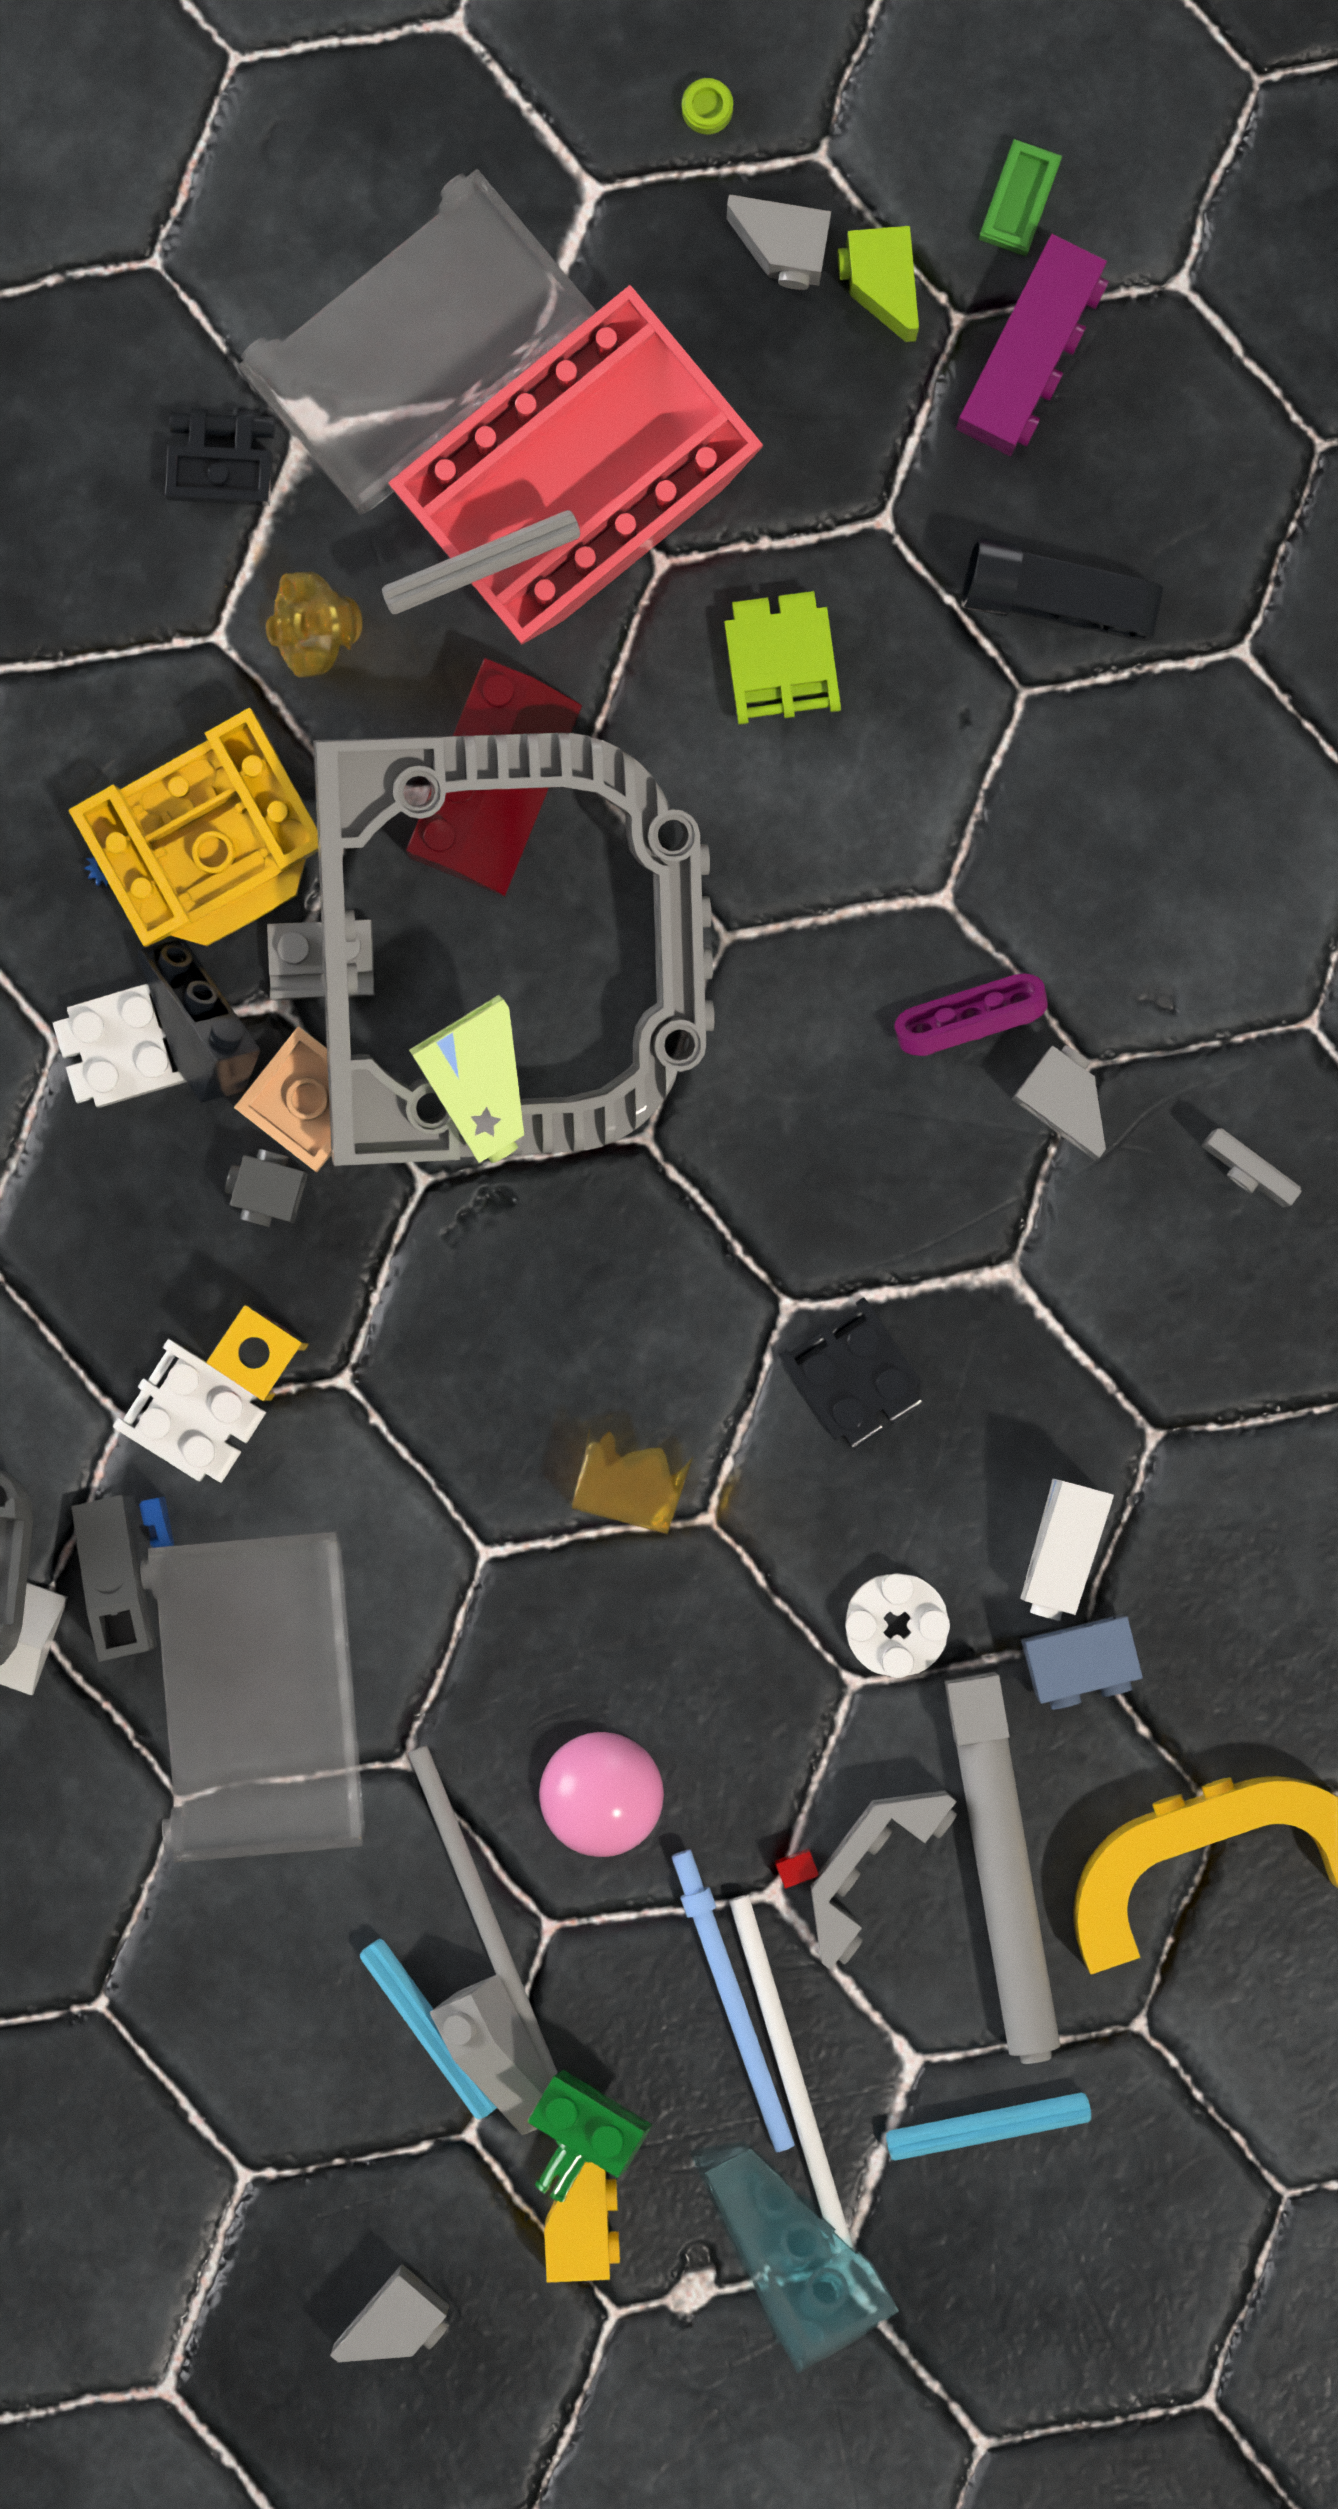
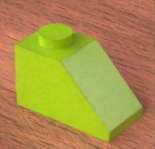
[837,226,919,342]

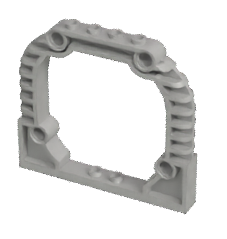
[313,733,714,1166]

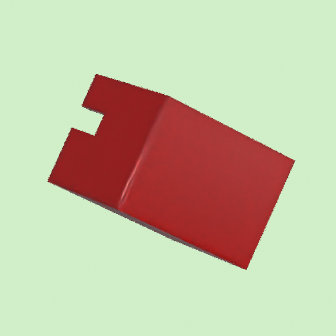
[775,1848,819,1889]

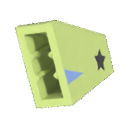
[409,995,524,1163]

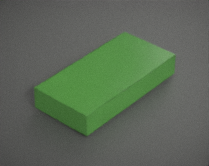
[978,139,1062,257]

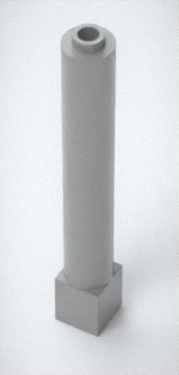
[944,1672,1060,2064]

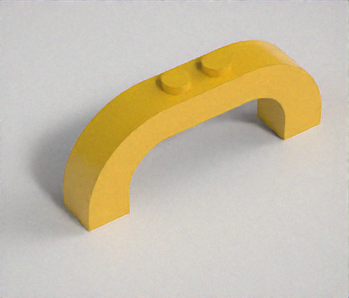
[1073,1776,1338,1974]

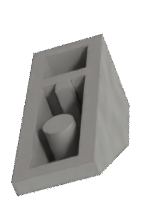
[430,1974,551,2135]

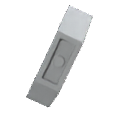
[810,1790,957,1970]

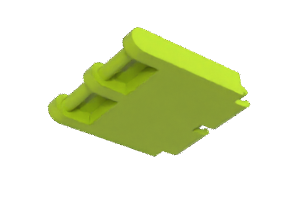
[724,591,841,725]

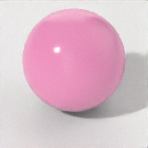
[539,1732,664,1857]

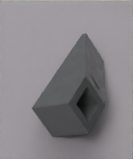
[71,1495,157,1662]

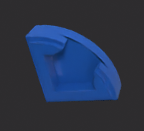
[139,1496,175,1551]

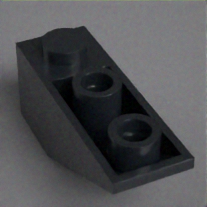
[138,939,260,1103]

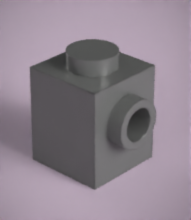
[225,1149,308,1227]

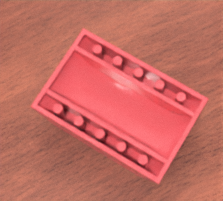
[388,285,763,645]

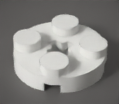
[845,1573,950,1678]

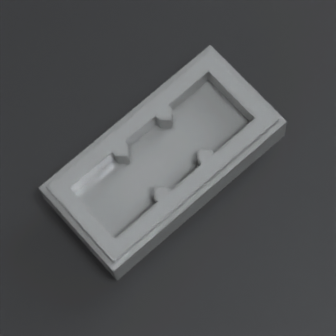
[1201,1128,1302,1208]

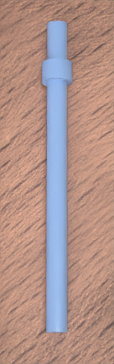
[671,1849,795,2152]

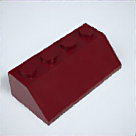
[406,658,582,897]

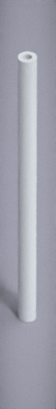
[729,1895,853,2253]

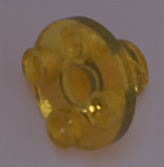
[266,571,363,677]

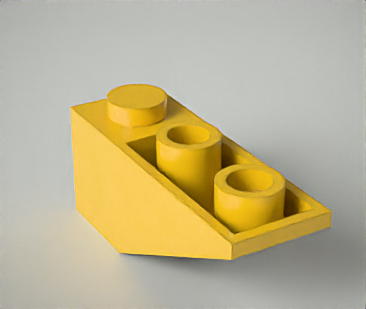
[544,2162,620,2283]

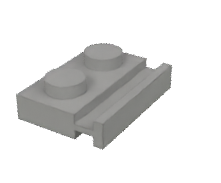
[267,920,375,1001]

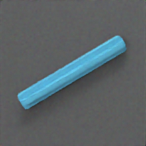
[360,1939,497,2120]
[886,2093,1091,2160]

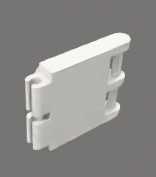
[53,983,187,1108]
[113,1339,266,1483]

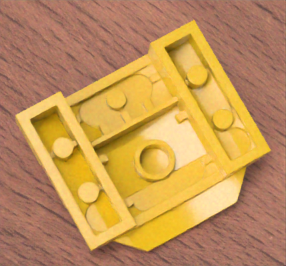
[68,708,318,947]

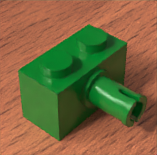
[527,2070,653,2202]

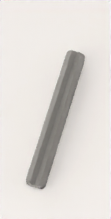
[382,510,580,614]

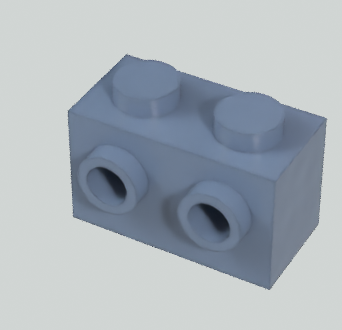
[1021,1614,1143,1710]

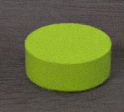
[682,78,733,134]

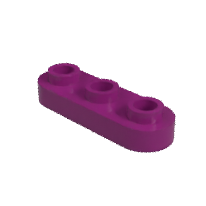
[895,974,1048,1056]

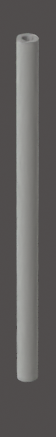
[408,1745,558,2080]

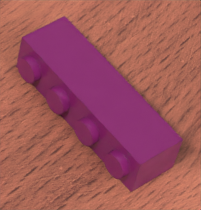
[956,234,1109,457]

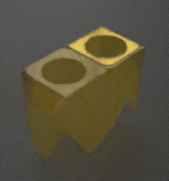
[572,1429,694,1534]

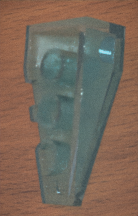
[704,2149,899,2373]

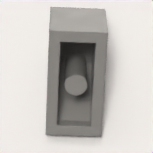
[727,194,831,290]
[1012,1045,1106,1160]
[330,2264,449,2362]

